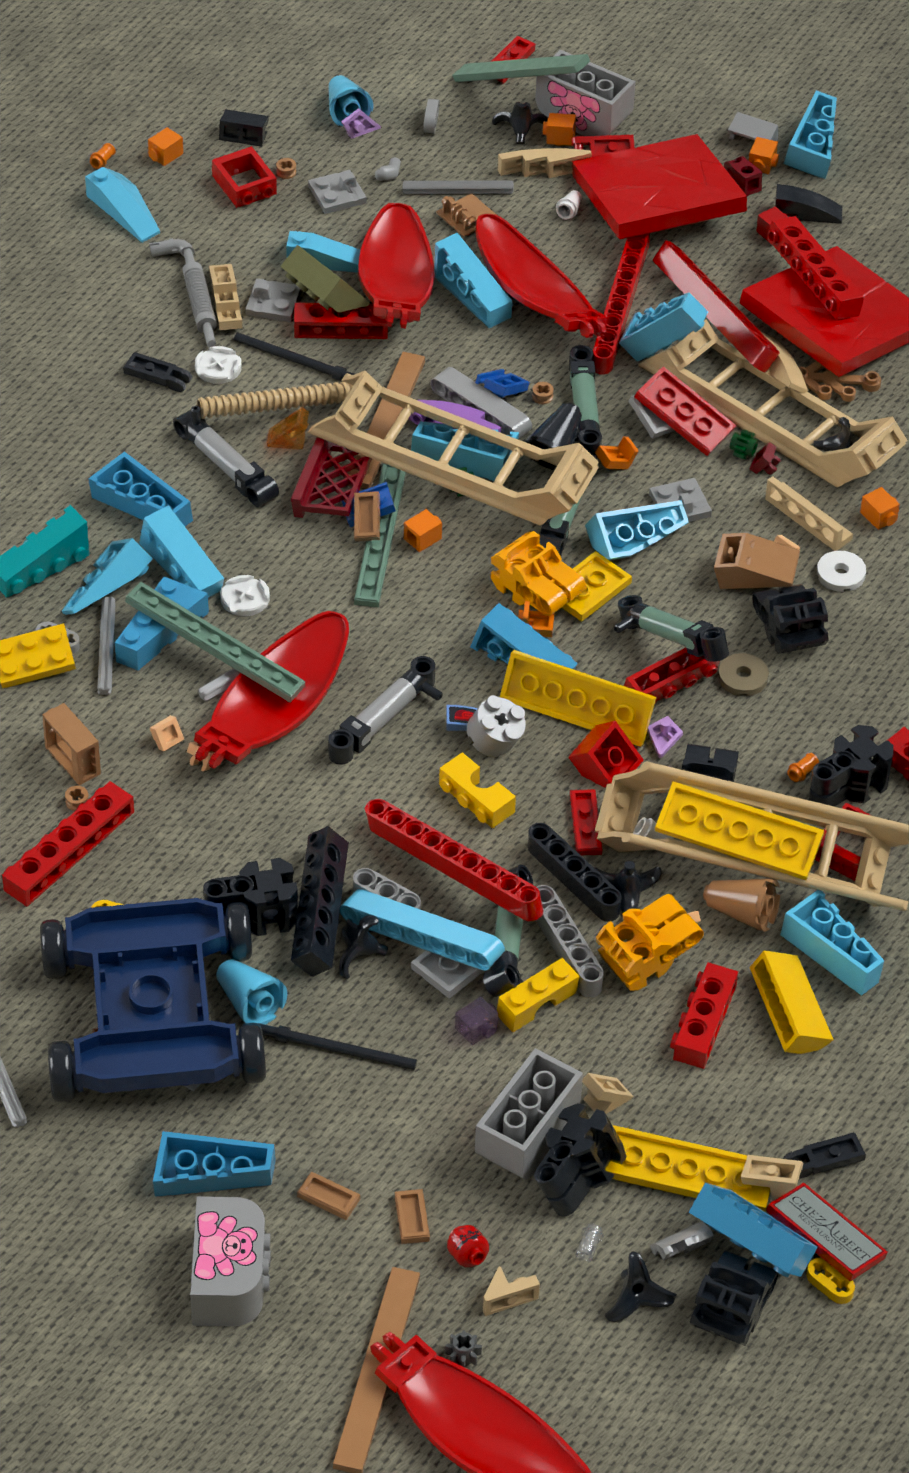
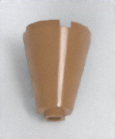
[703,878,780,932]

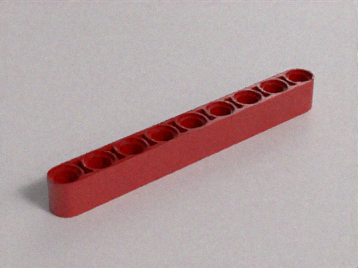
[593,233,650,375]
[653,240,780,373]
[365,799,544,921]

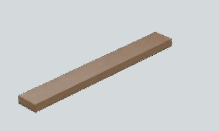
[348,352,425,489]
[333,1267,420,1473]

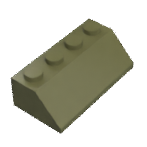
[280,245,370,312]

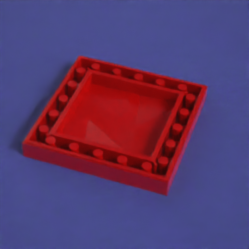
[572,134,747,239]
[739,246,909,377]

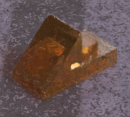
[267,407,309,450]

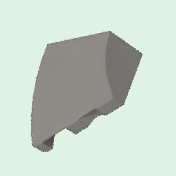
[650,1221,714,1260]

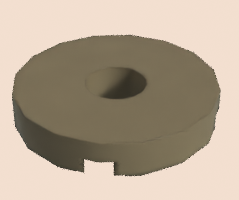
[718,653,769,696]

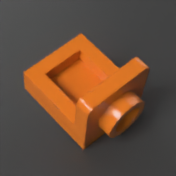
[595,436,638,469]
[518,601,554,638]

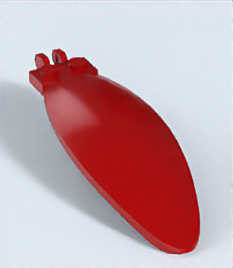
[358,203,434,329]
[476,214,607,338]
[194,611,349,769]
[370,1331,591,1473]

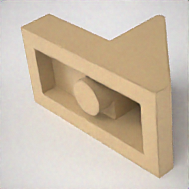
[582,1073,634,1114]
[741,1155,803,1200]
[483,1266,540,1316]

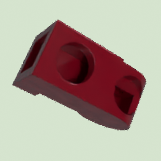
[724,156,762,196]

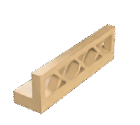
[765,476,853,551]

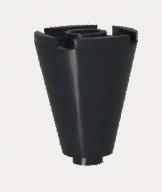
[525,403,582,470]

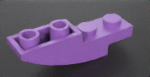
[408,400,501,433]

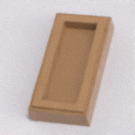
[354,491,380,541]
[297,1172,360,1220]
[394,1189,430,1244]

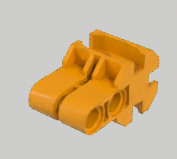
[491,531,587,616]
[596,894,704,991]

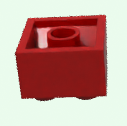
[568,721,644,788]

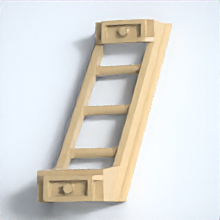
[638,319,908,487]
[308,371,599,525]
[595,761,909,911]

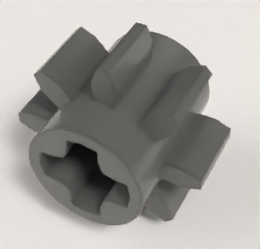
[445,1330,482,1368]

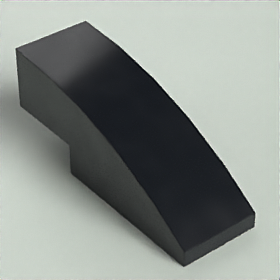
[775,184,842,224]

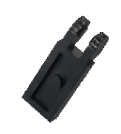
[123,352,193,392]
[783,1132,866,1179]

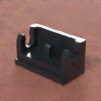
[219,109,269,147]

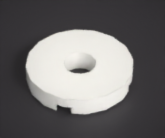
[817,551,866,592]

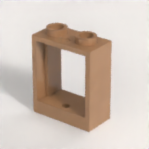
[42,703,101,786]

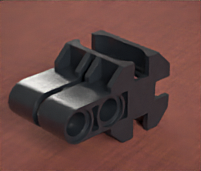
[752,584,829,654]
[808,725,894,807]
[682,743,739,782]
[203,858,298,936]
[534,1103,627,1217]
[690,1250,779,1346]

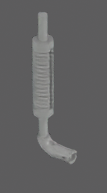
[149,238,217,347]

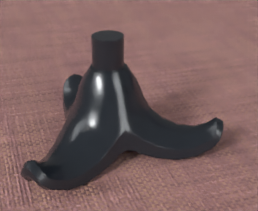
[492,102,548,144]
[814,417,853,452]
[595,861,662,913]
[339,915,388,979]
[605,1251,677,1322]

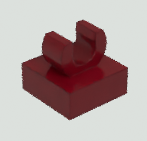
[749,442,781,475]

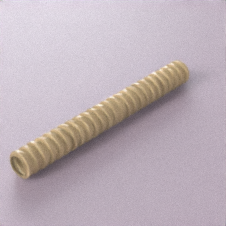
[196,382,353,419]

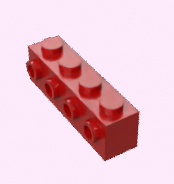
[624,647,720,705]

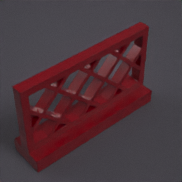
[291,437,372,518]

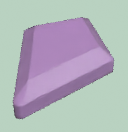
[341,108,381,138]
[647,716,683,758]

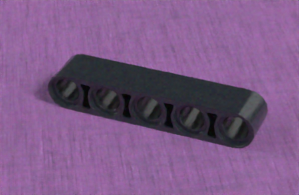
[527,823,621,922]

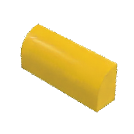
[749,950,834,1054]

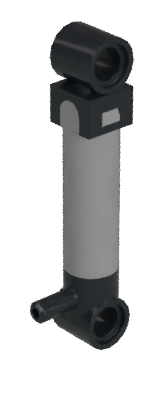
[173,406,279,507]
[328,656,443,765]

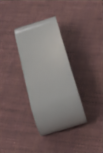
[353,868,421,910]

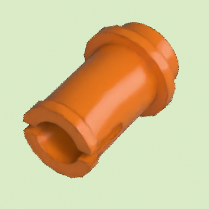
[90,143,116,169]
[787,753,819,782]

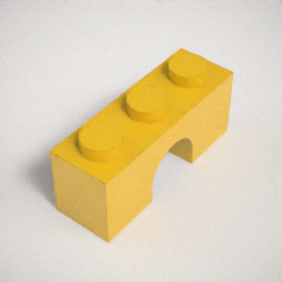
[439,752,516,829]
[496,957,579,1032]

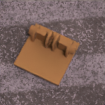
[436,193,495,237]

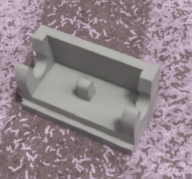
[728,112,778,141]

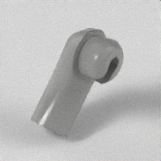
[375,157,401,181]

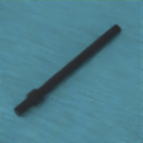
[234,332,355,382]
[258,1023,417,1070]

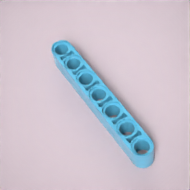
[340,889,505,971]

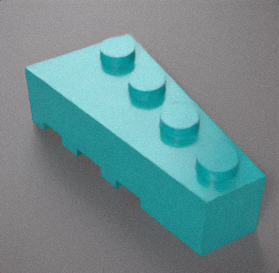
[0,505,90,598]

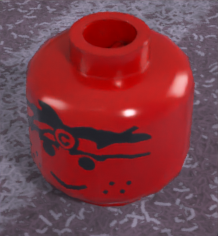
[447,1225,489,1268]

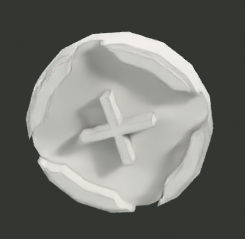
[195,346,241,384]
[220,575,270,616]

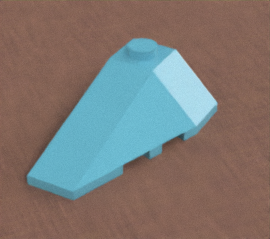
[85,167,160,243]
[286,231,360,273]
[585,500,689,560]
[61,538,153,615]

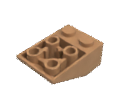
[714,533,800,589]

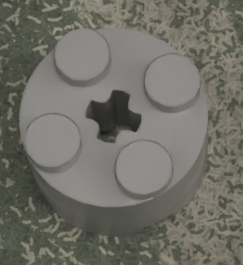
[466,695,526,757]

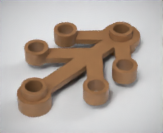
[799,361,881,402]

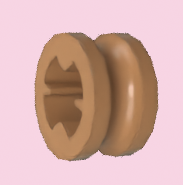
[276,158,296,179]
[532,382,554,404]
[65,786,89,811]

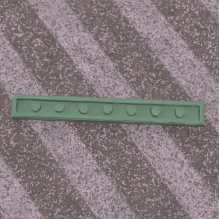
[452,54,590,82]
[354,463,406,608]
[125,582,306,702]

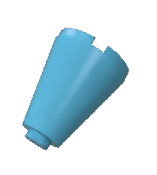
[328,75,373,127]
[216,959,287,1025]

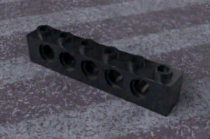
[291,826,349,977]

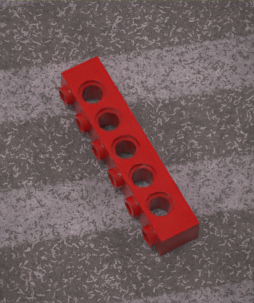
[768,216,865,320]
[2,781,134,907]

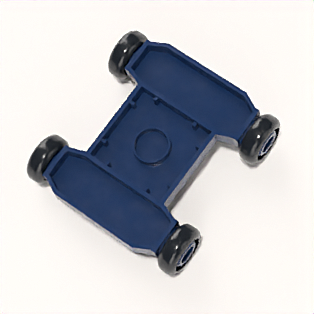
[40,898,266,1102]

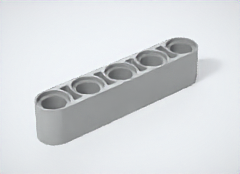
[430,367,532,440]
[536,885,603,998]

